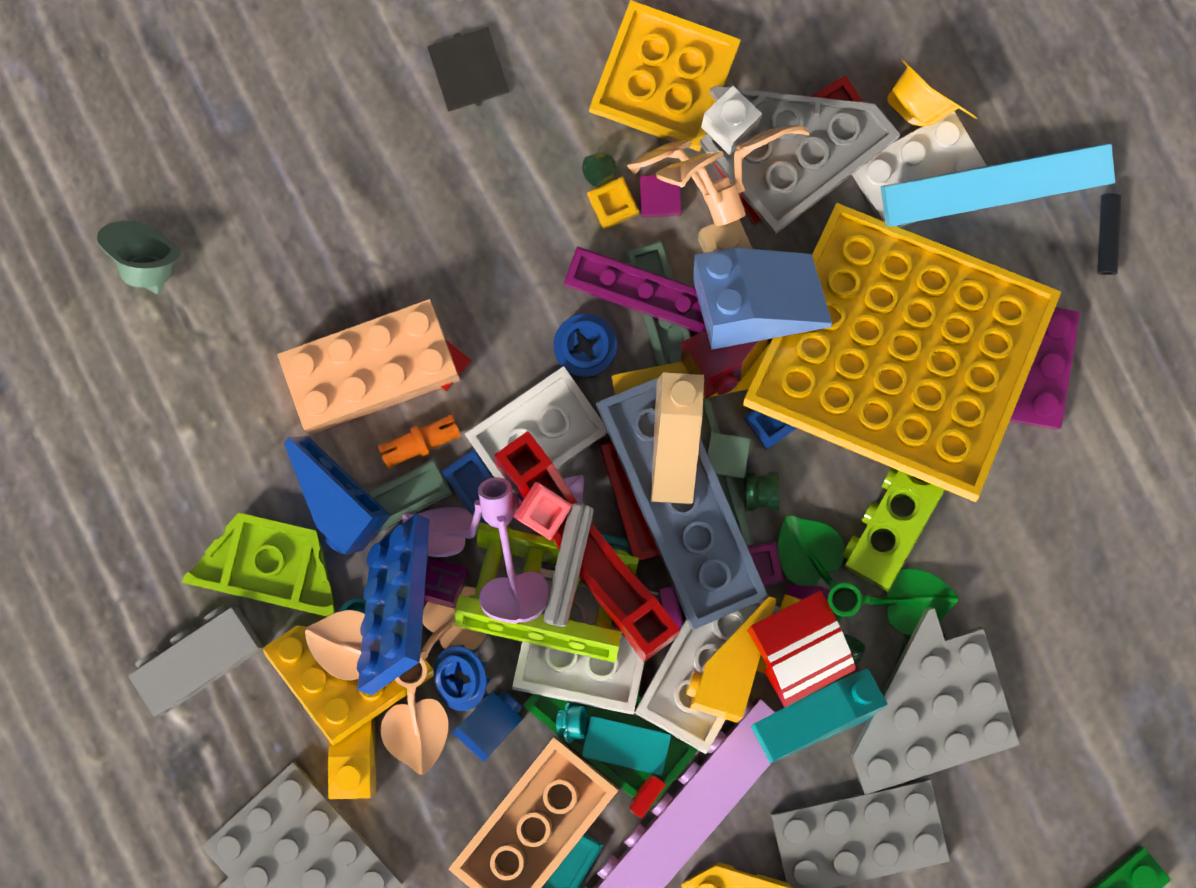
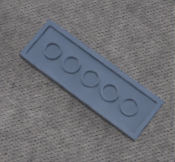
[596,372,768,630]

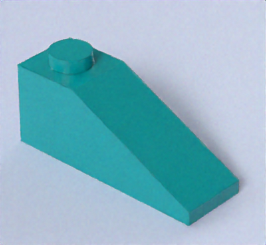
[751,668,888,764]

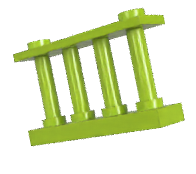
[455,522,639,663]

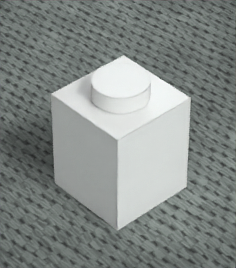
[701,86,762,155]

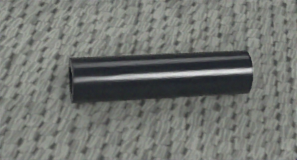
[1097,193,1121,275]

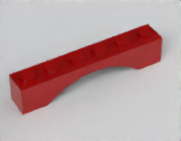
[494,431,680,662]

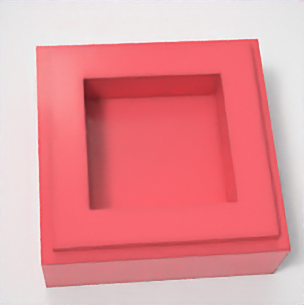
[513,482,573,541]

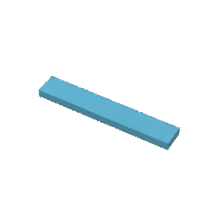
[880,143,1115,227]

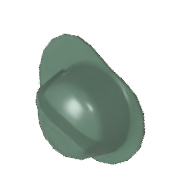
[97,221,181,294]

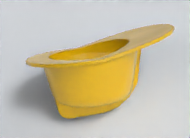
[887,59,977,127]

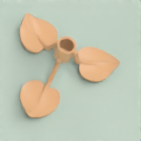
[627,126,809,226]
[305,586,487,775]

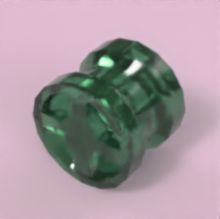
[744,471,780,512]

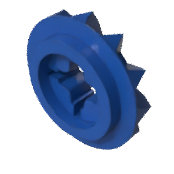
[553,314,617,378]
[433,645,491,711]

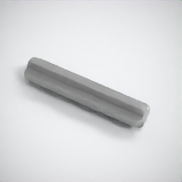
[544,503,594,627]

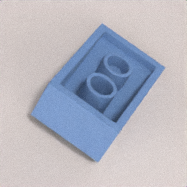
[693,247,832,350]

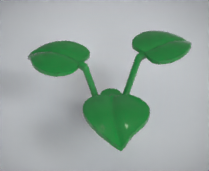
[778,515,958,700]

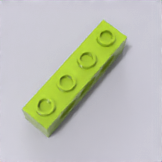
[842,467,945,593]

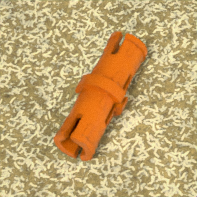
[378,414,461,469]

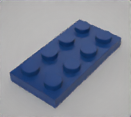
[357,514,430,695]

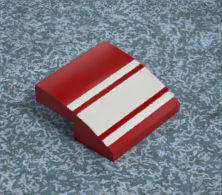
[747,590,856,707]

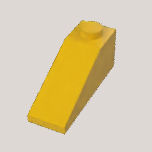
[686,596,777,723]
[328,717,376,799]

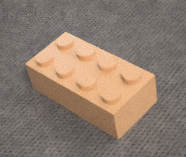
[277,299,461,435]
[448,736,621,888]

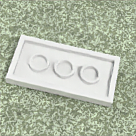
[634,599,780,754]

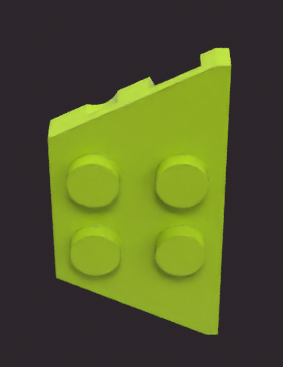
[182,512,337,617]

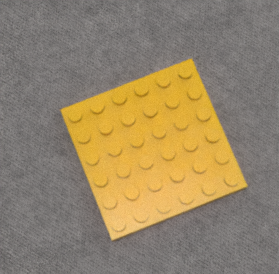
[743,203,1061,502]

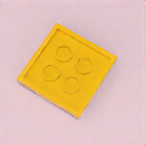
[589,0,741,152]

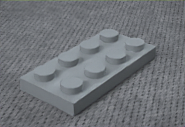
[770,779,950,888]

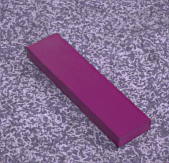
[564,246,706,333]

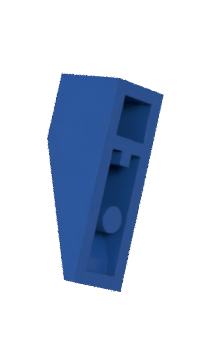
[284,436,391,555]
[452,690,524,763]

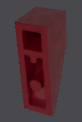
[681,330,773,399]

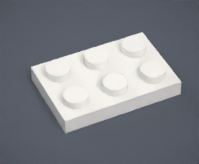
[852,111,987,229]
[465,366,608,497]

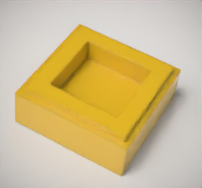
[587,176,639,230]

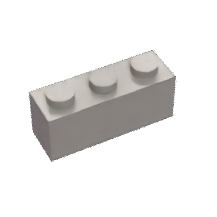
[128,605,265,717]

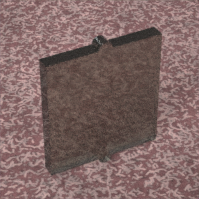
[427,27,509,112]

